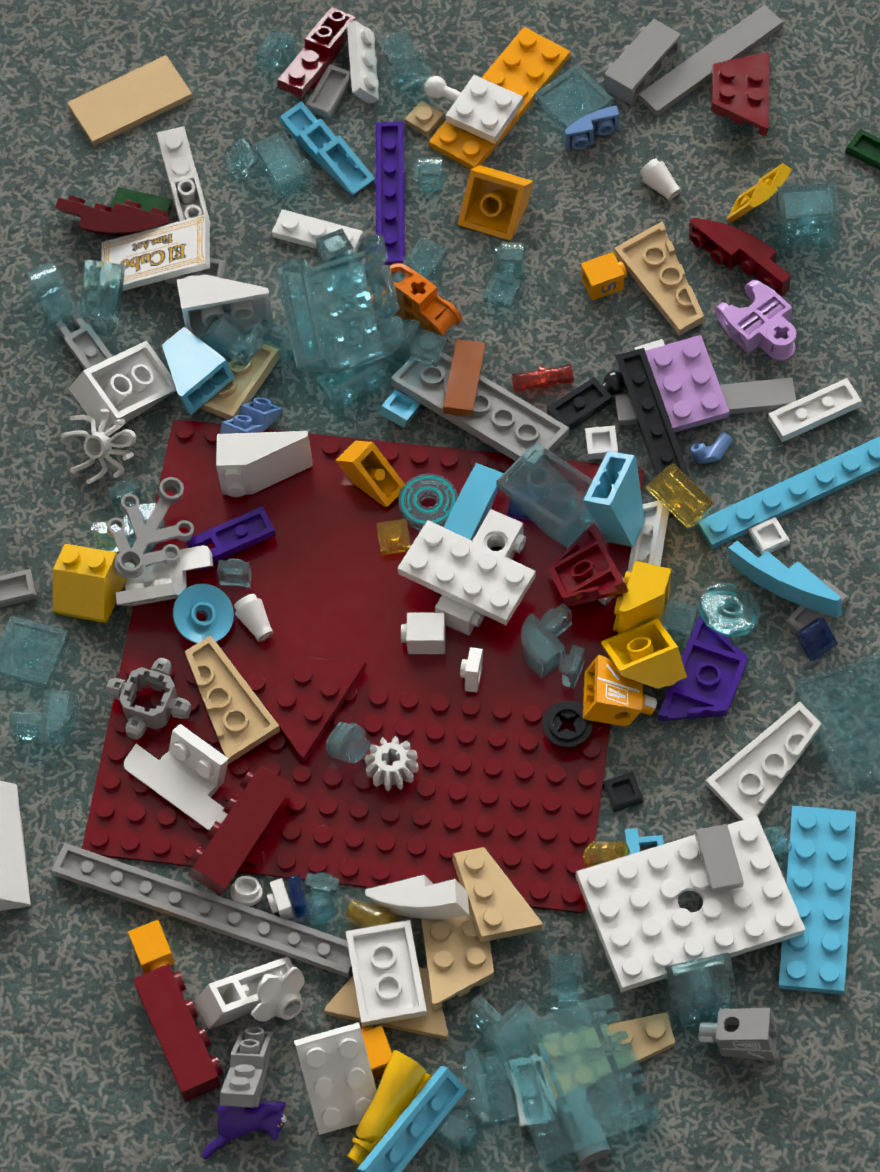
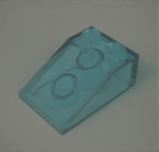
[496,441,595,548]

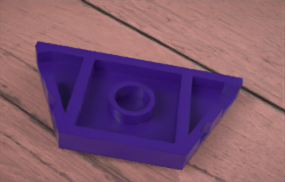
[658,614,748,721]

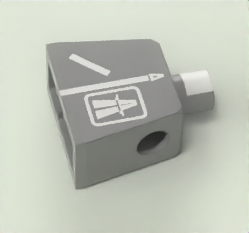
[699,1008,778,1061]

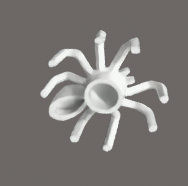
[61,409,136,484]

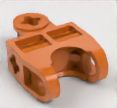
[384,263,462,341]

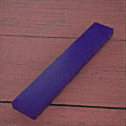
[376,121,405,269]

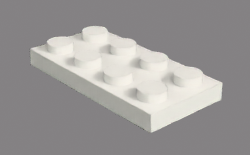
[397,520,536,625]

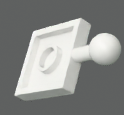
[424,75,523,144]

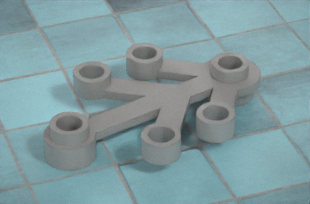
[106,477,194,579]

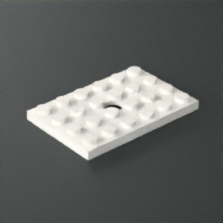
[575,816,806,992]

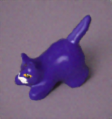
[202,1101,287,1159]

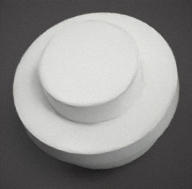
[230,876,262,906]

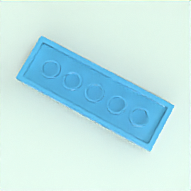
[778,806,856,995]

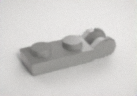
[55,312,113,370]

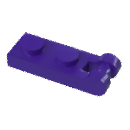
[186,506,276,570]

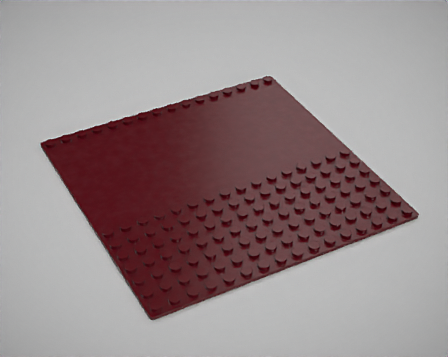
[82,420,644,913]

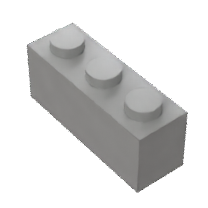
[603,18,681,105]

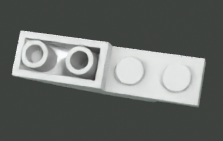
[157,126,211,227]

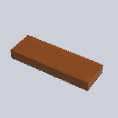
[443,339,486,417]

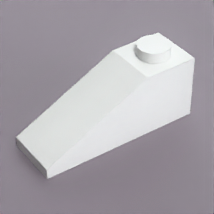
[194,956,294,1029]

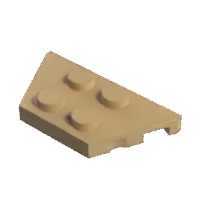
[421,912,494,1010]
[325,967,449,1040]

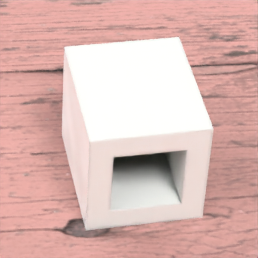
[401,613,446,654]

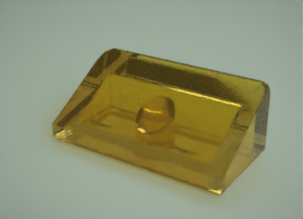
[646,464,714,529]

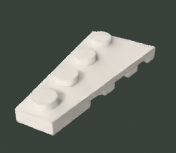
[706,702,821,821]

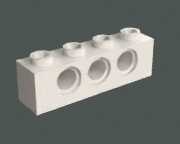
[435,509,526,635]

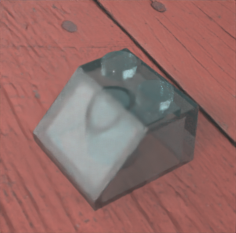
[664,952,738,1027]

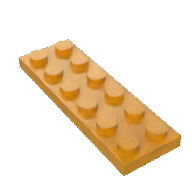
[428,27,570,169]

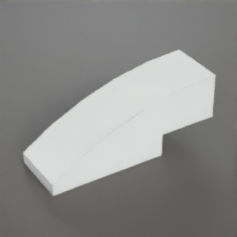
[365,875,469,920]

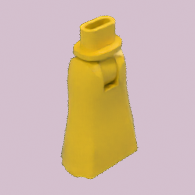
[347,1050,432,1166]

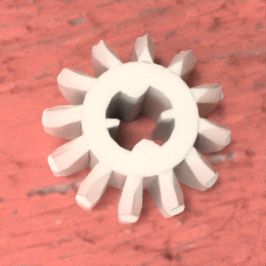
[365,736,419,791]

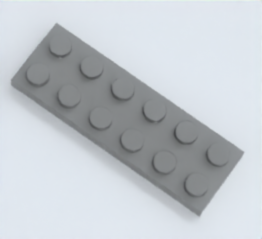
[391,343,569,472]

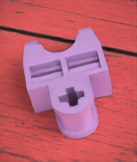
[715,280,796,361]

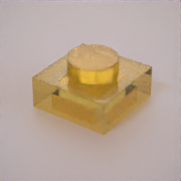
[377,519,411,555]

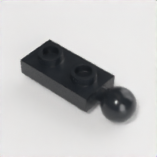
[547,370,625,431]

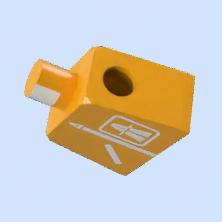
[583,655,657,726]

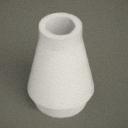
[640,158,681,201]
[234,594,274,642]

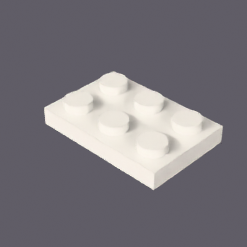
[346,920,427,1027]
[294,1023,377,1135]

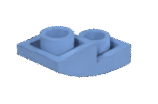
[565,106,619,150]
[220,398,282,434]

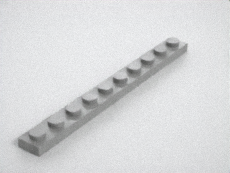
[52,843,352,978]

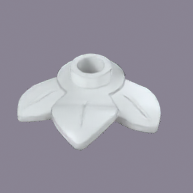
[251,967,305,1022]

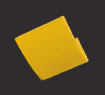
[726,163,792,223]

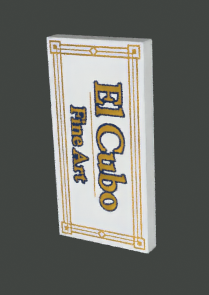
[101,215,210,295]

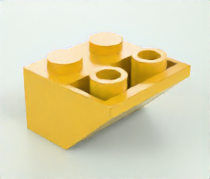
[613,561,671,634]

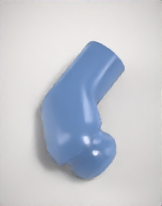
[690,433,733,464]

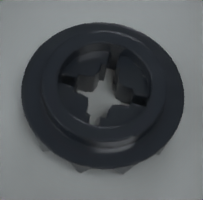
[542,701,593,749]

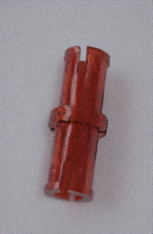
[512,364,574,392]

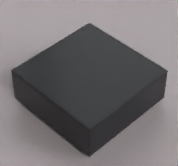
[603,772,644,812]

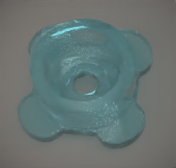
[763,826,792,857]

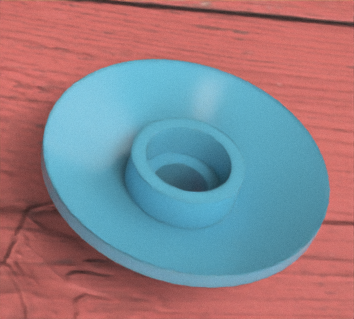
[173,584,234,643]

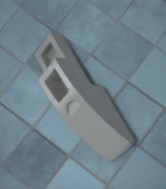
[220,1027,273,1108]

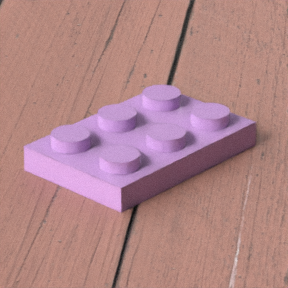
[645,335,729,433]

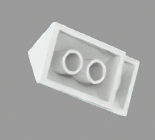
[0,781,31,911]

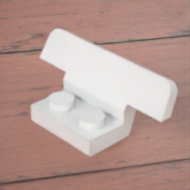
[115,546,213,607]
[124,724,229,831]

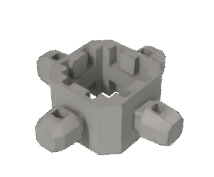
[106,658,192,740]

